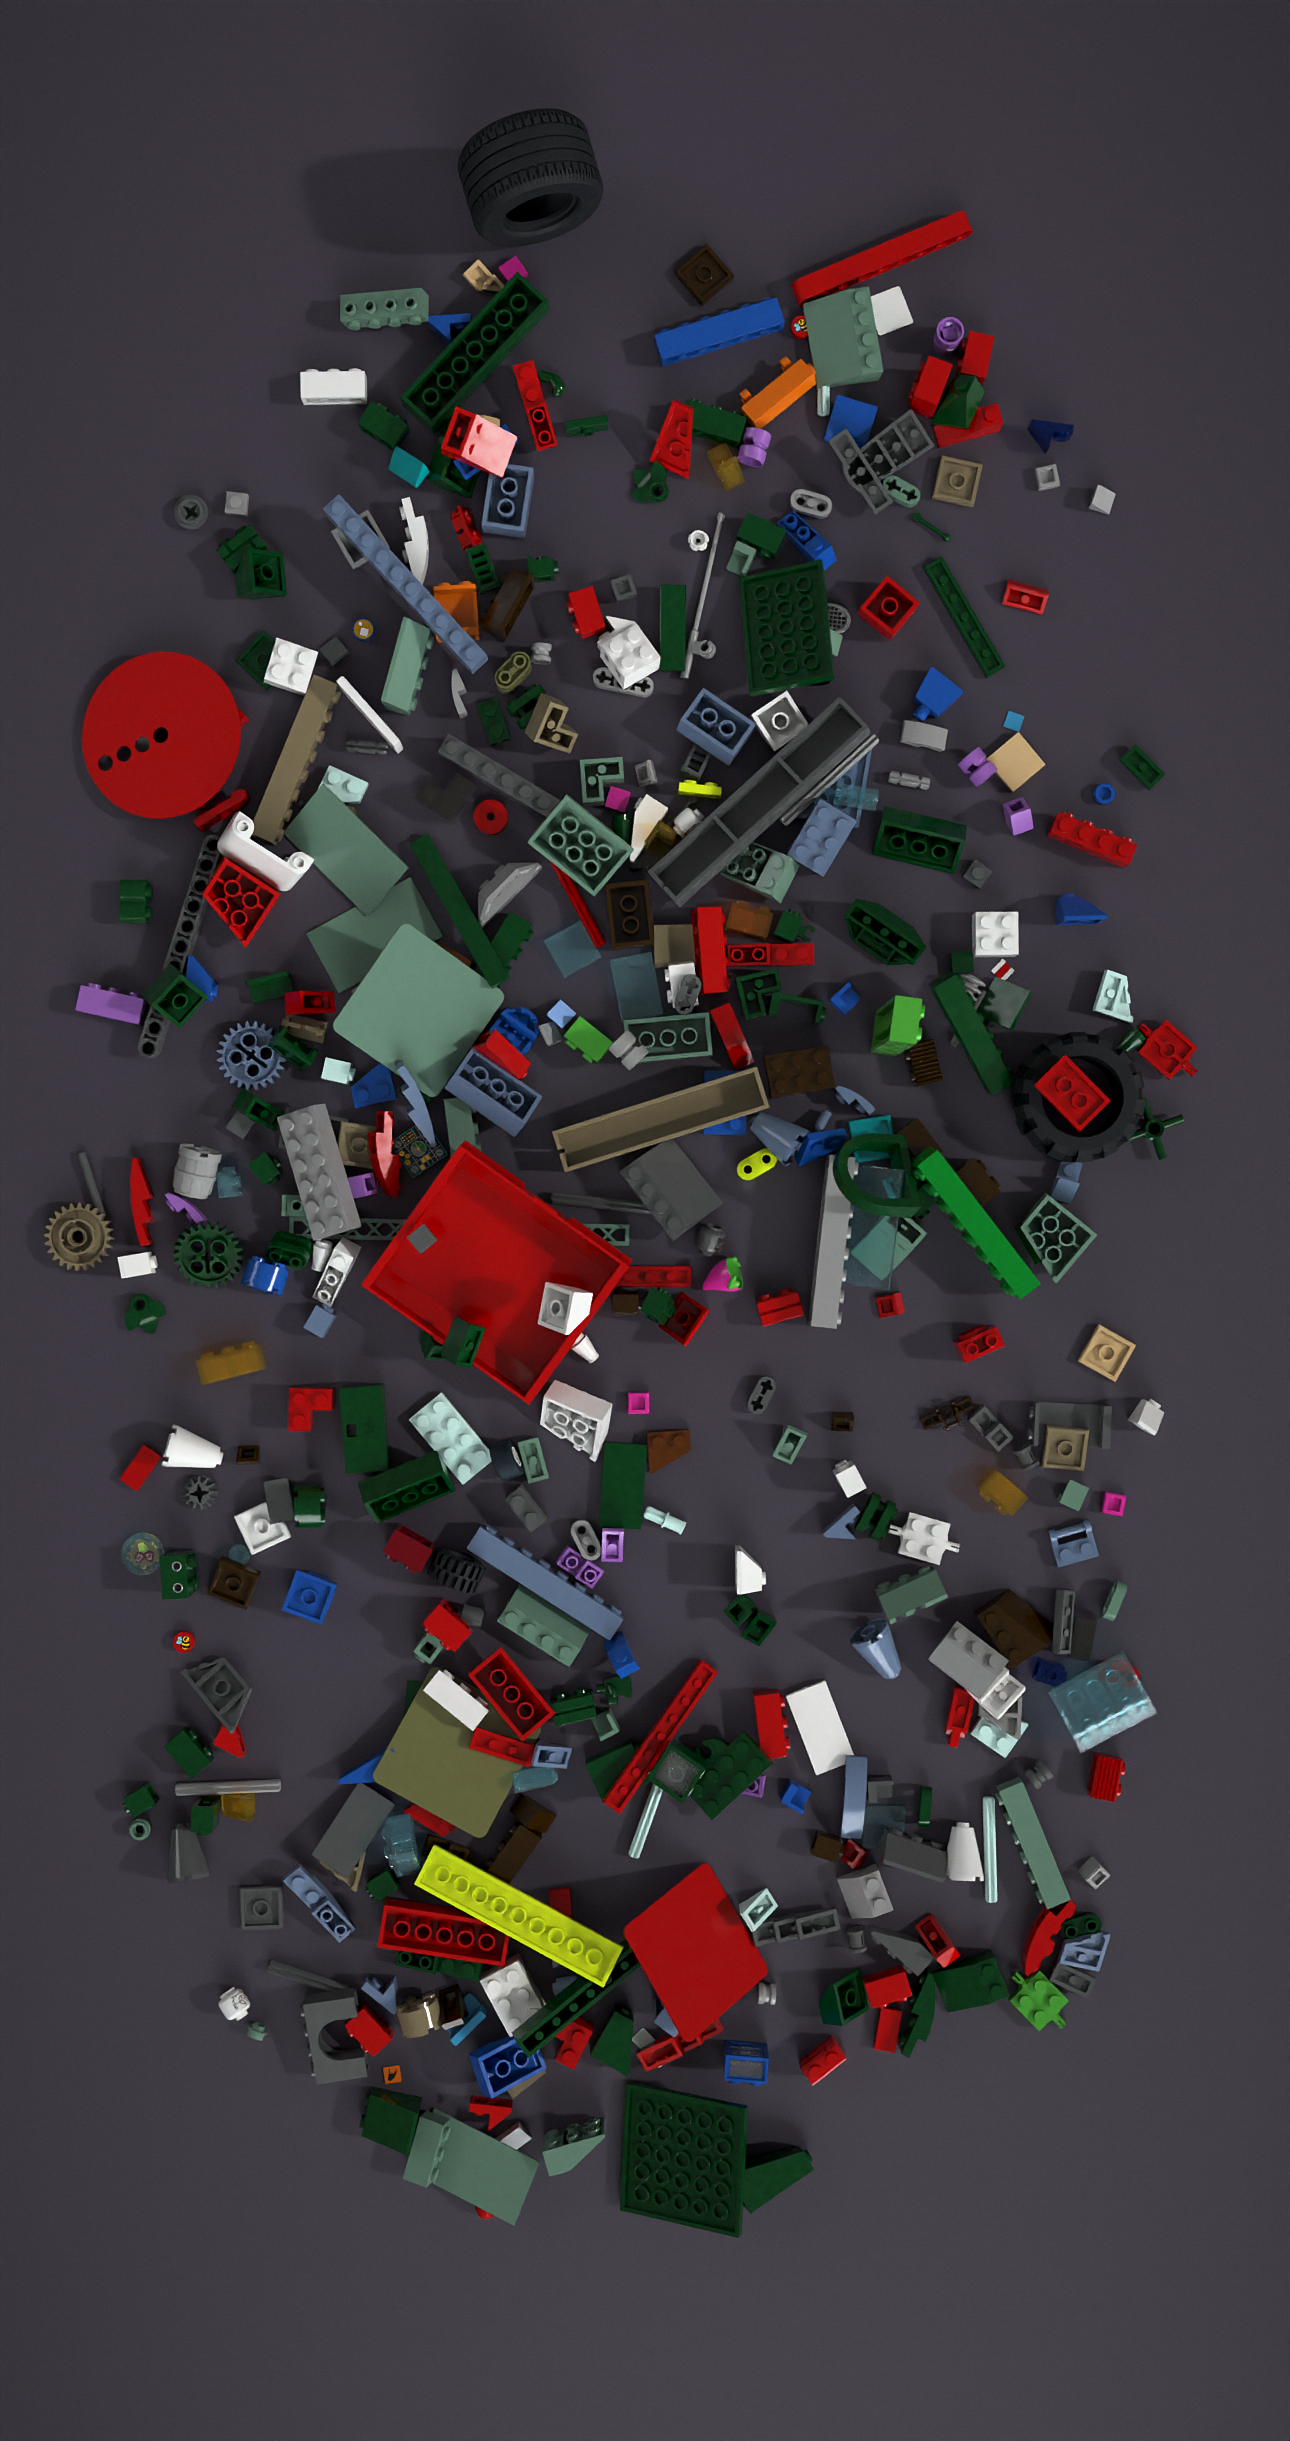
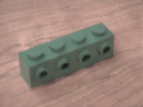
[340,288,429,330]

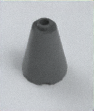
[167,1822,210,1884]

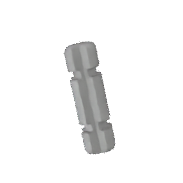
[888,771,930,790]

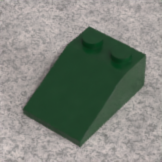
[932,1949,1010,2013]

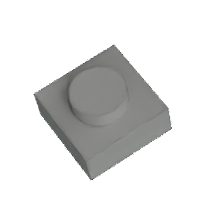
[225,491,249,517]

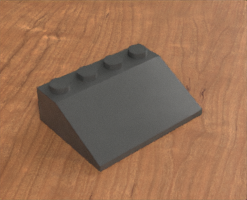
[620,1139,723,1242]

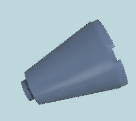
[749,1112,810,1166]
[849,1618,902,1679]

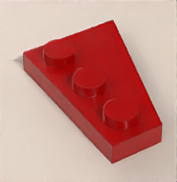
[649,399,694,479]

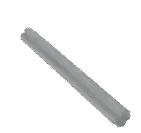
[779,733,879,826]

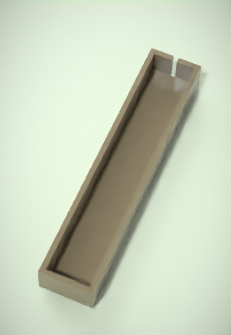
[552,1067,770,1172]

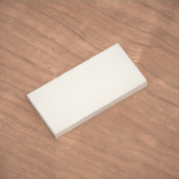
[336,676,403,754]
[786,1680,854,1775]

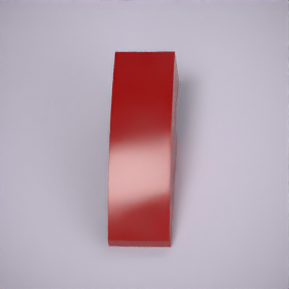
[709,1002,754,1071]

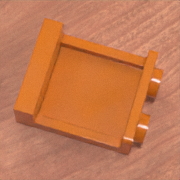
[433,581,480,643]

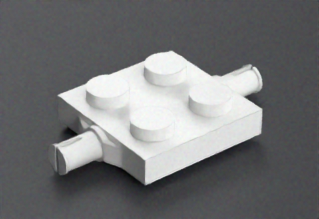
[888,1512,960,1565]

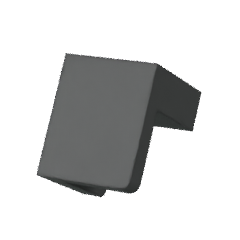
[866,1776,893,1803]

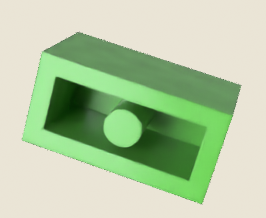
[564,1016,613,1064]

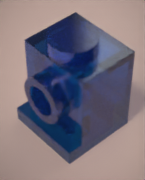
[1032,1657,1067,1688]

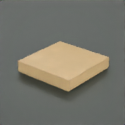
[986,732,1046,793]
[1077,1324,1136,1382]

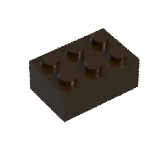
[605,880,654,951]
[763,1045,835,1099]

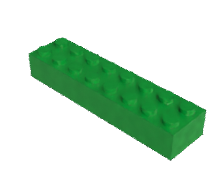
[911,1146,1041,1300]

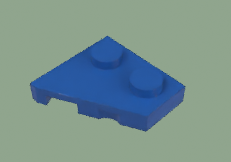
[350,1063,397,1109]
[795,1128,847,1166]

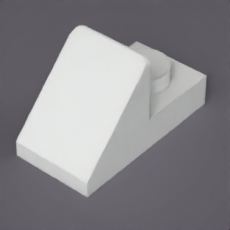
[597,616,636,651]

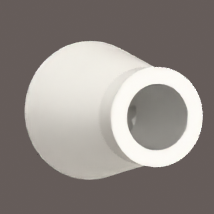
[311,1239,334,1272]
[570,1333,599,1364]

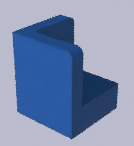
[829,982,861,1016]
[779,1779,811,1814]

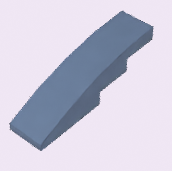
[395,1060,436,1147]

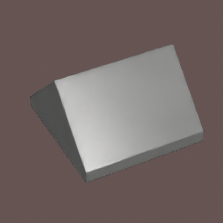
[331,510,390,570]

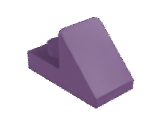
[601,1528,624,1562]

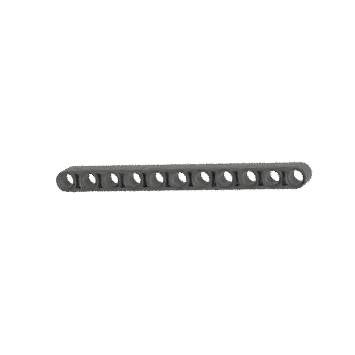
[137,835,224,1059]

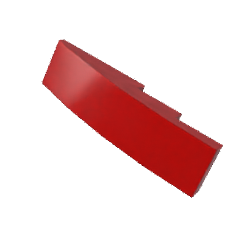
[130,1157,155,1247]
[636,2018,724,2072]

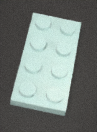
[409,1392,491,1485]

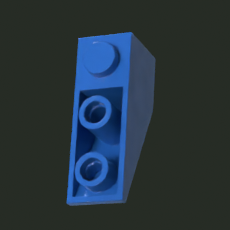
[777,510,837,571]

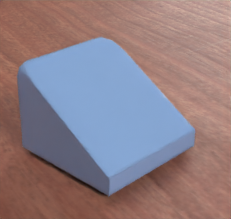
[546,999,577,1029]

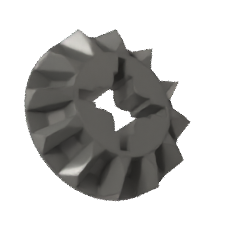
[174,495,209,530]
[183,1476,218,1510]

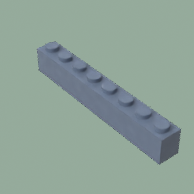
[466,1524,624,1641]

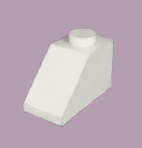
[118,1252,158,1278]
[1128,1399,1164,1436]

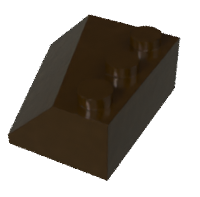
[973,1589,1054,1670]

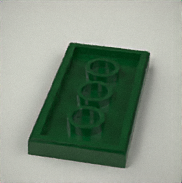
[599,1441,647,1530]

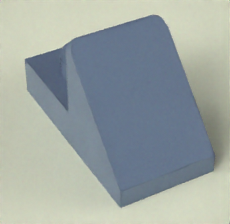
[1050,1161,1083,1204]
[821,1504,860,1539]
[531,1739,572,1769]
[361,1975,399,2015]

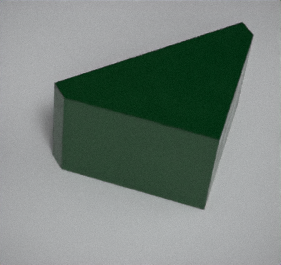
[741,1607,777,1646]

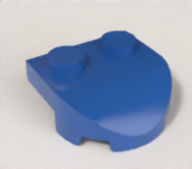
[488,1007,539,1056]

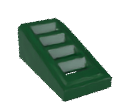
[465,543,500,594]

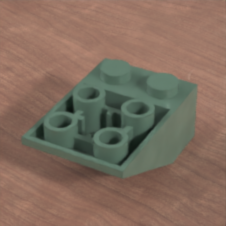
[720,842,800,904]
[851,1216,927,1281]
[542,2117,606,2177]

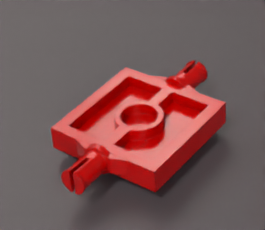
[1137,1020,1198,1080]

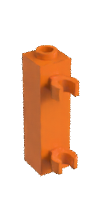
[739,356,816,429]

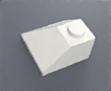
[538,1282,593,1335]
[735,1545,766,1594]

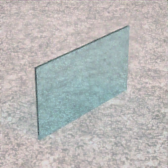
[842,1166,905,1290]

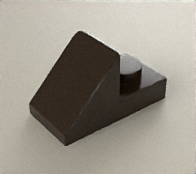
[439,1984,468,2030]

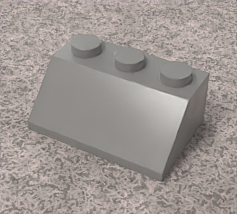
[928,1621,1009,1699]

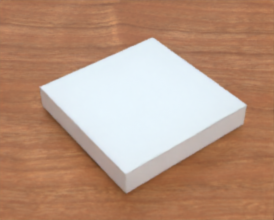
[234,1502,291,1555]

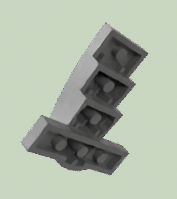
[828,409,935,515]

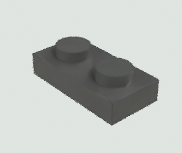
[1048,1960,1097,1999]

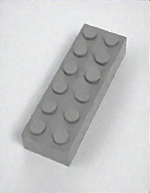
[277,1104,362,1241]

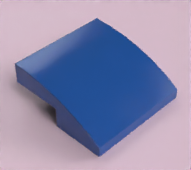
[824,394,878,449]

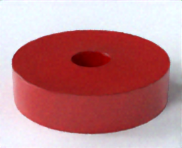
[474,799,508,835]

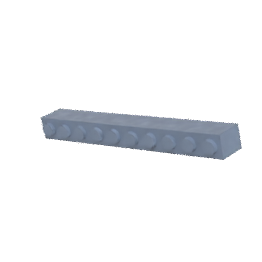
[323,494,488,675]

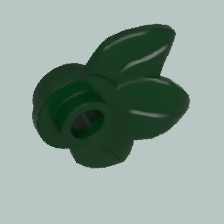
[631,461,669,503]
[124,1293,166,1334]

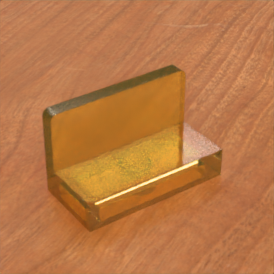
[644,820,677,850]

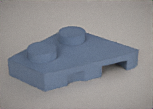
[1057,1930,1111,1972]

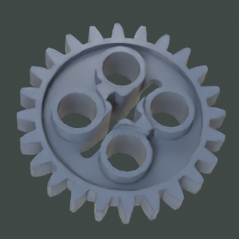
[217,1021,287,1090]

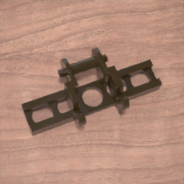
[920,1396,975,1432]

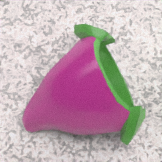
[702,1256,743,1292]

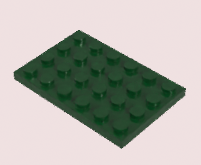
[739,560,835,697]

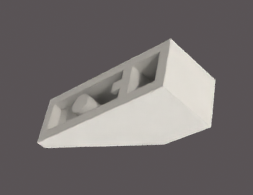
[630,794,668,865]

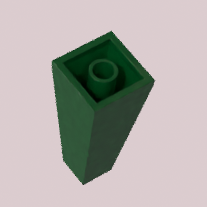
[743,2146,814,2214]

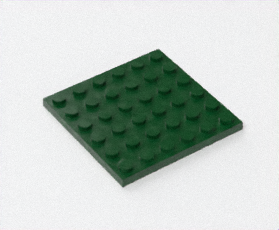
[620,2081,748,2238]

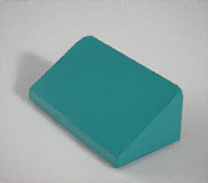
[388,446,430,488]

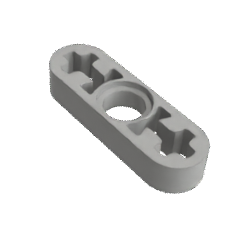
[593,667,654,698]

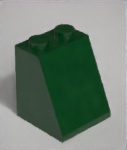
[359,2087,422,2155]

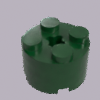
[294,1484,326,1529]

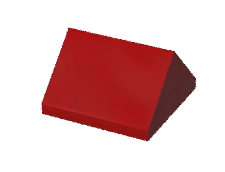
[658,1291,710,1346]

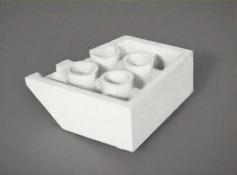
[540,1380,612,1462]

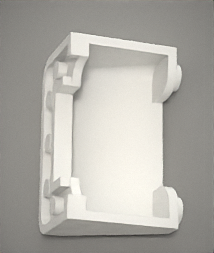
[217,811,314,891]

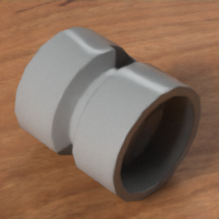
[608,1030,649,1071]

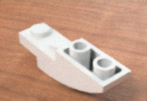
[399,497,429,585]

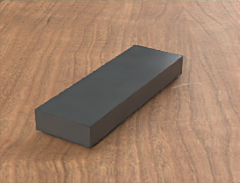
[1052,1589,1075,1655]

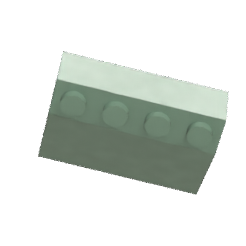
[802,287,883,389]
[527,794,634,896]

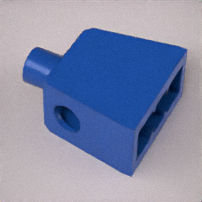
[913,667,964,722]

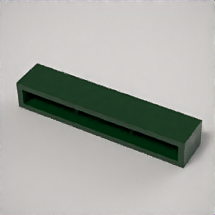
[928,971,1014,1095]

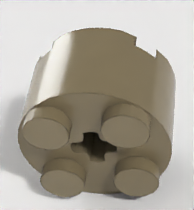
[396,1992,442,2038]

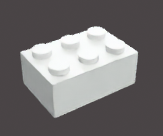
[480,1953,546,2037]

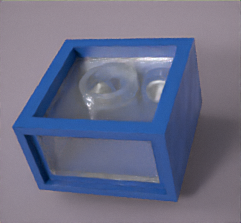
[723,2040,769,2086]

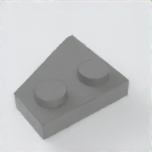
[978,1697,1022,1739]

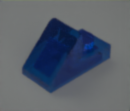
[1028,419,1074,454]

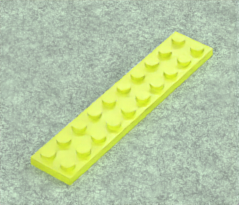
[414,1844,624,1988]

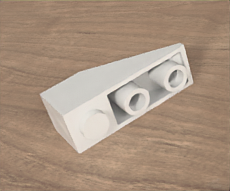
[312,1237,361,1307]

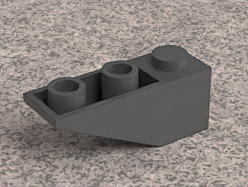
[869,1925,934,1976]

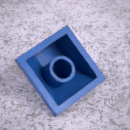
[1056,893,1107,926]

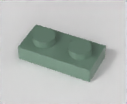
[518,1437,549,1484]

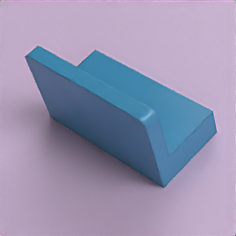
[447,1992,488,2046]

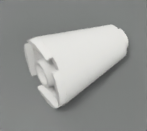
[162,1424,223,1468]
[944,1822,984,1881]

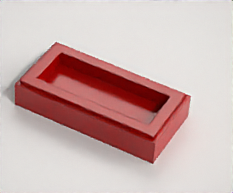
[120,1444,162,1491]
[873,2006,902,2053]

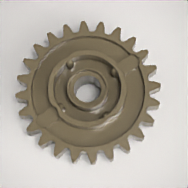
[44,1203,114,1271]

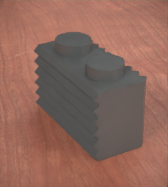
[505,1484,547,1532]

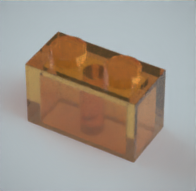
[725,900,774,940]

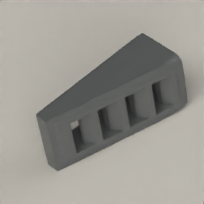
[679,743,712,784]

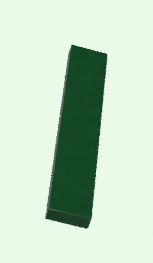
[923,556,1006,679]

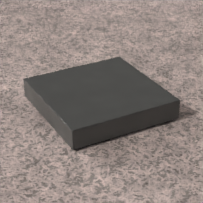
[239,1884,285,1930]

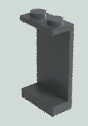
[1027,1401,1112,1449]

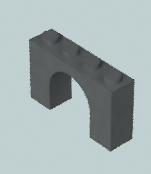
[300,1987,369,2084]

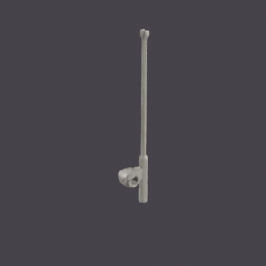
[680,512,725,680]

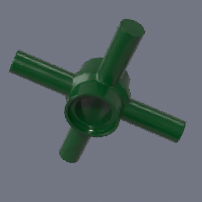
[1125,1097,1184,1160]

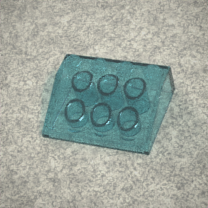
[1048,1652,1157,1753]

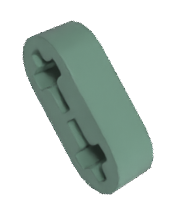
[882,475,920,508]
[1101,1580,1127,1621]

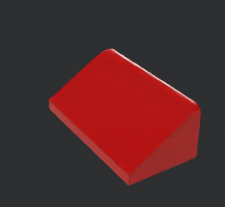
[1002,579,1049,615]

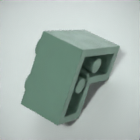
[580,757,624,807]

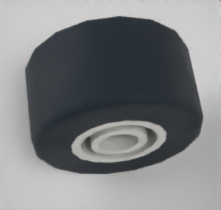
[489,1439,524,1482]

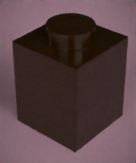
[810,1829,845,1863]

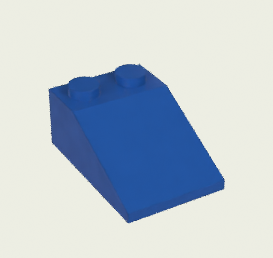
[468,2036,547,2099]

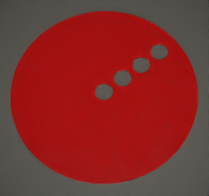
[82,652,241,819]

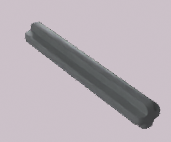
[267,1960,349,1992]

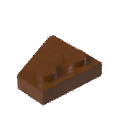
[647,1429,691,1473]

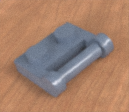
[1047,1519,1099,1567]

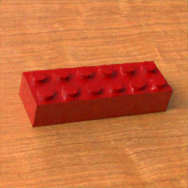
[377,1897,509,1966]

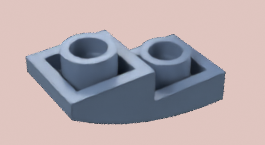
[833,1086,876,1116]

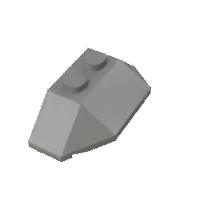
[478,863,542,929]

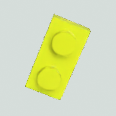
[678,780,722,799]

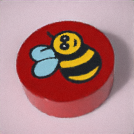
[790,315,808,339]
[173,1631,196,1653]

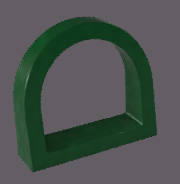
[833,1134,921,1219]

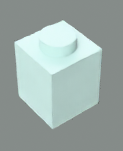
[321,1057,355,1085]

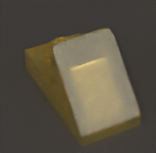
[706,442,745,492]
[221,1793,256,1822]

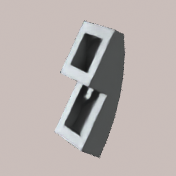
[967,1404,1014,1452]

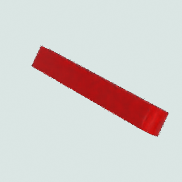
[791,210,973,307]

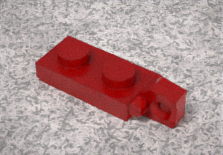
[945,1686,975,1748]

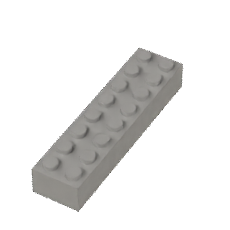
[808,1155,859,1329]

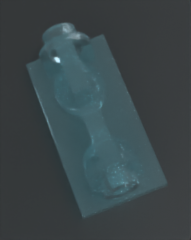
[833,783,879,811]
[512,1767,558,1794]

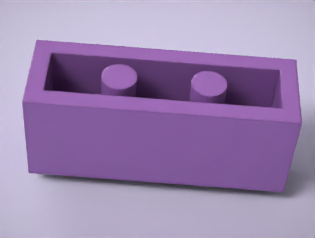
[75,983,148,1025]

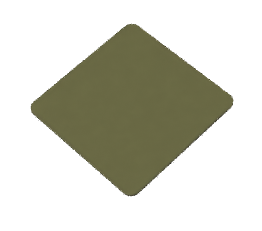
[373,1667,541,1838]

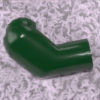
[538,370,565,397]

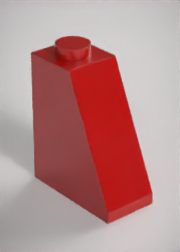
[466,1029,531,1080]

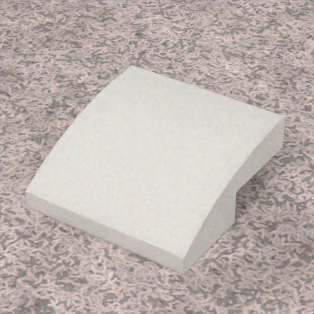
[967,1667,1025,1720]

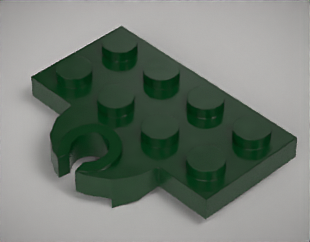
[689,1731,773,1821]

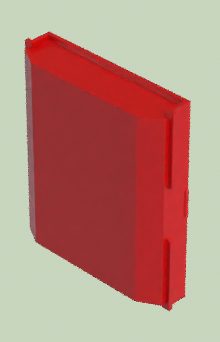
[361,1140,633,1405]

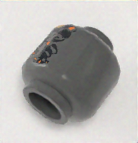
[695,1223,726,1256]

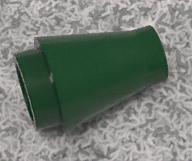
[611,814,632,844]
[1116,1026,1146,1053]

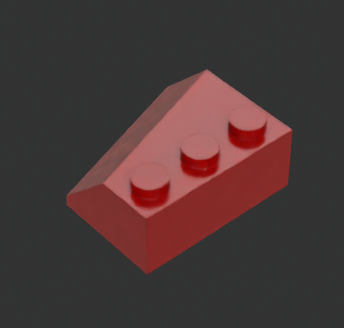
[202,856,281,948]

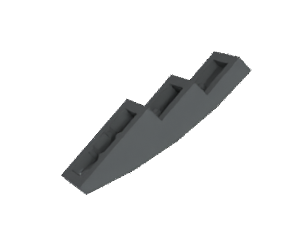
[751,1907,840,1947]

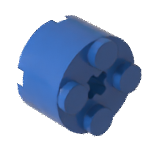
[241,1256,289,1296]

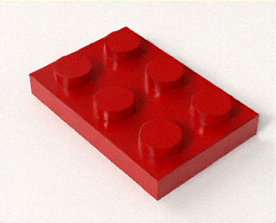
[1033,1055,1111,1132]

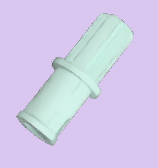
[644,1506,686,1535]

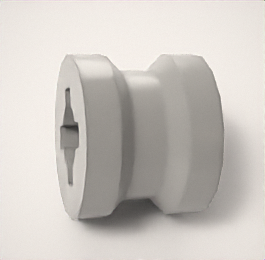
[530,642,552,665]
[757,1982,776,2005]

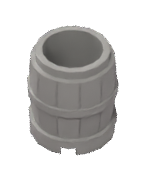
[173,1143,222,1199]

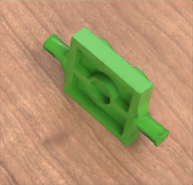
[1008,1969,1069,2032]

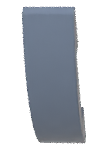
[840,1755,867,1839]

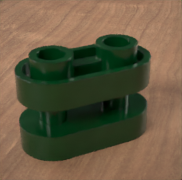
[506,684,546,731]
[266,1231,313,1269]
[854,1492,898,1541]

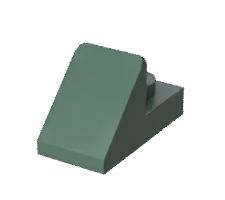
[772,1425,808,1465]

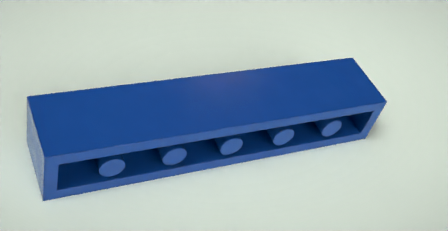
[654,297,785,367]

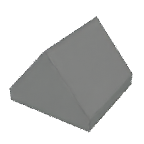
[635,760,658,787]

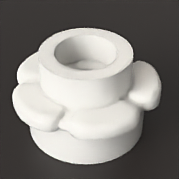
[688,530,709,551]

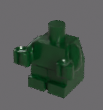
[597,1676,632,1705]

